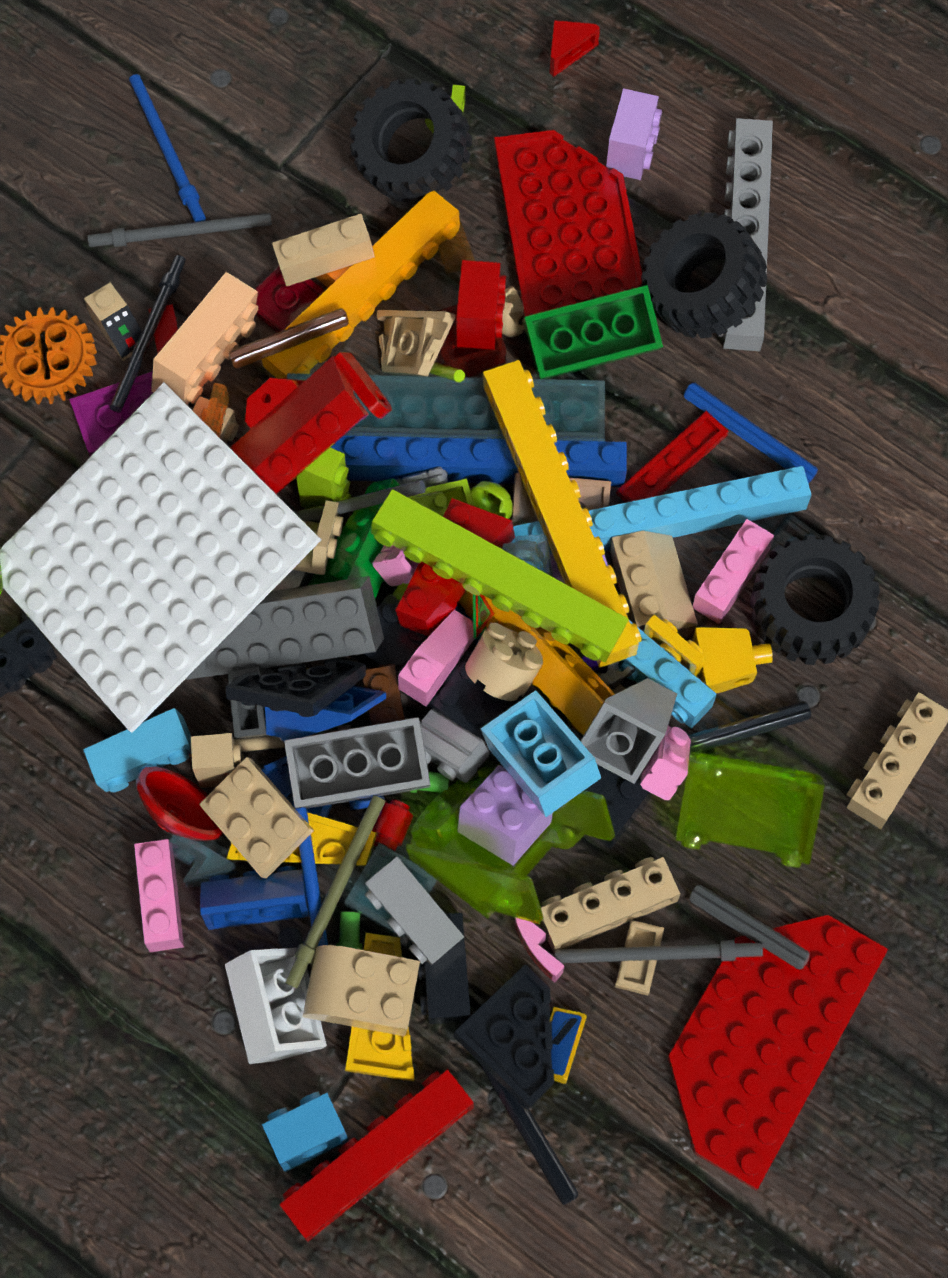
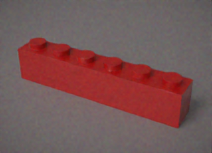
[279,1070,474,1242]

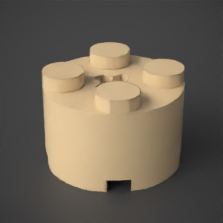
[465,623,543,701]

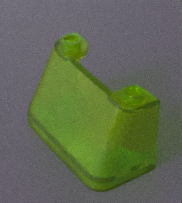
[675,752,825,867]

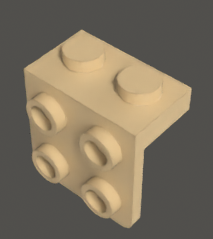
[293,501,343,575]

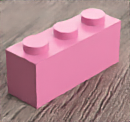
[693,519,774,625]
[134,839,184,952]

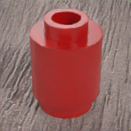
[372,800,414,852]

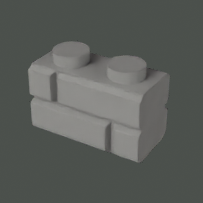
[421,709,489,783]

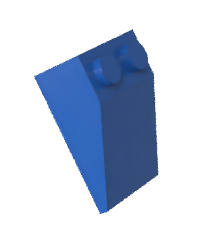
[265,686,386,741]

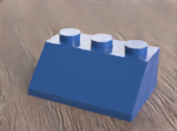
[200,866,310,930]

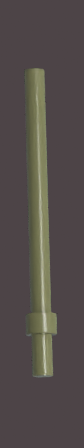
[285,795,385,989]

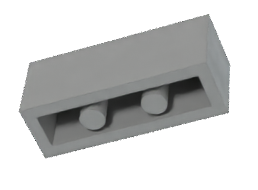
[364,857,464,965]

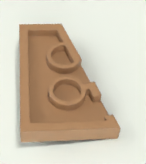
[511,473,611,526]

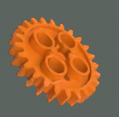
[0,307,97,405]

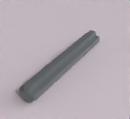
[690,885,810,969]

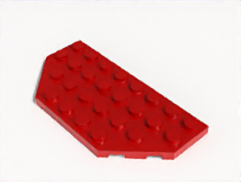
[494,130,643,357]
[668,915,888,1191]

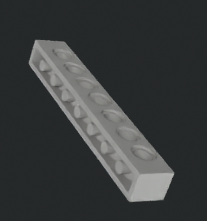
[718,118,773,351]

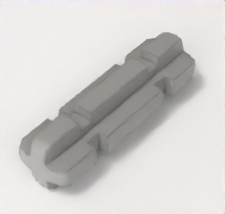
[395,467,448,488]

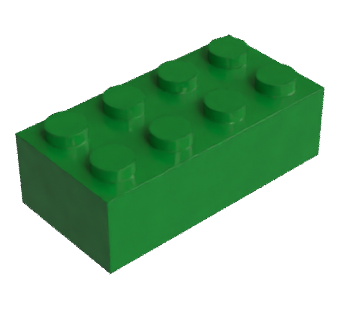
[522,285,663,381]

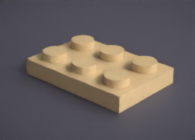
[199,757,314,879]

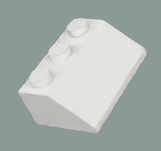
[225,948,327,1064]

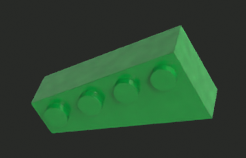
[307,478,400,598]

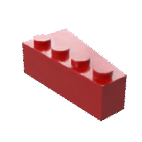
[396,498,515,637]

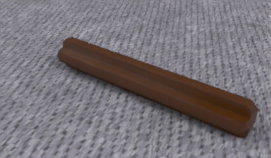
[229,308,349,369]

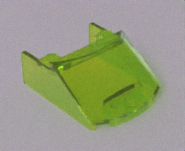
[406,767,615,924]

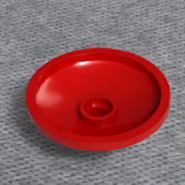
[136,767,223,841]

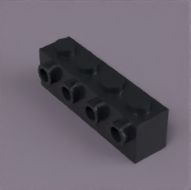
[0,618,57,698]

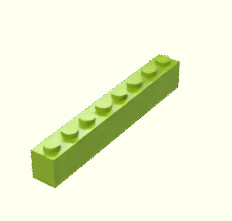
[371,489,629,663]

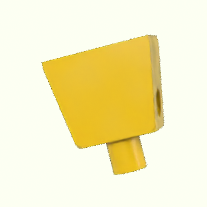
[693,627,773,694]

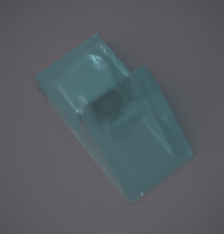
[503,534,553,577]
[169,834,237,888]

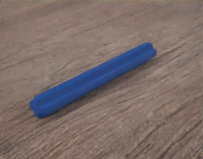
[684,383,818,483]

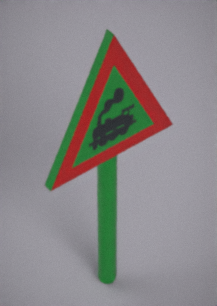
[473,594,495,638]

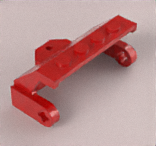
[230,352,392,494]

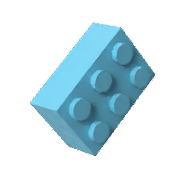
[481,690,601,817]

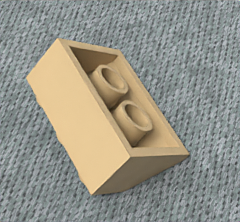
[610,531,698,632]

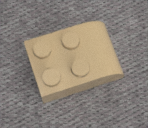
[302,945,420,1036]

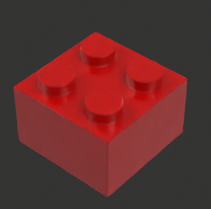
[456,260,506,350]

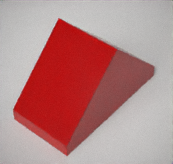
[550,20,600,77]

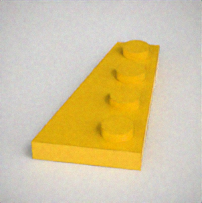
[227,812,377,866]
[345,933,415,1081]

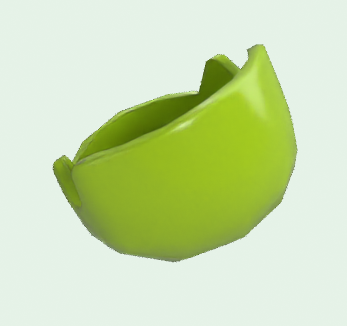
[470,481,513,519]

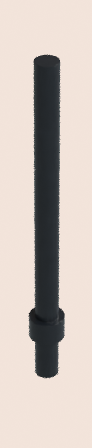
[109,255,186,413]

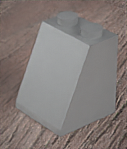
[581,678,677,784]

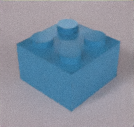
[262,1092,349,1172]

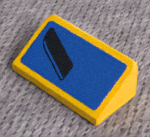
[550,1007,587,1084]

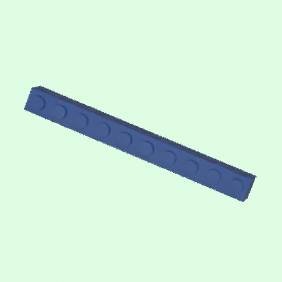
[330,436,627,487]

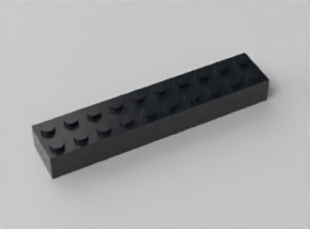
[351,593,652,849]

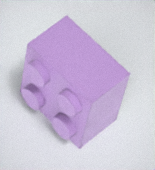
[606,88,662,180]
[457,765,553,866]

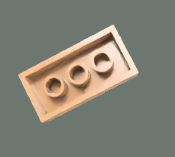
[151,272,258,405]

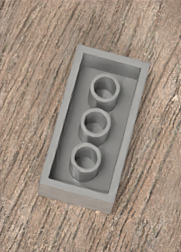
[284,718,431,809]

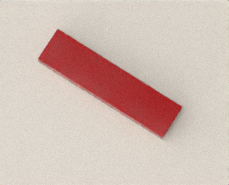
[616,410,729,503]

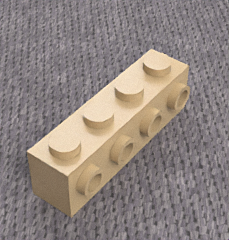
[847,692,948,829]
[538,857,680,953]

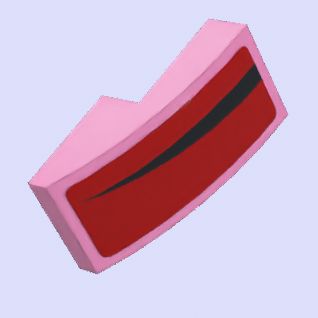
[515,912,564,983]

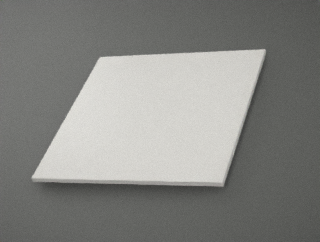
[0,382,321,733]

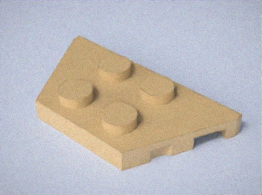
[377,310,456,377]

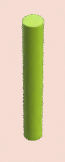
[429,362,465,382]

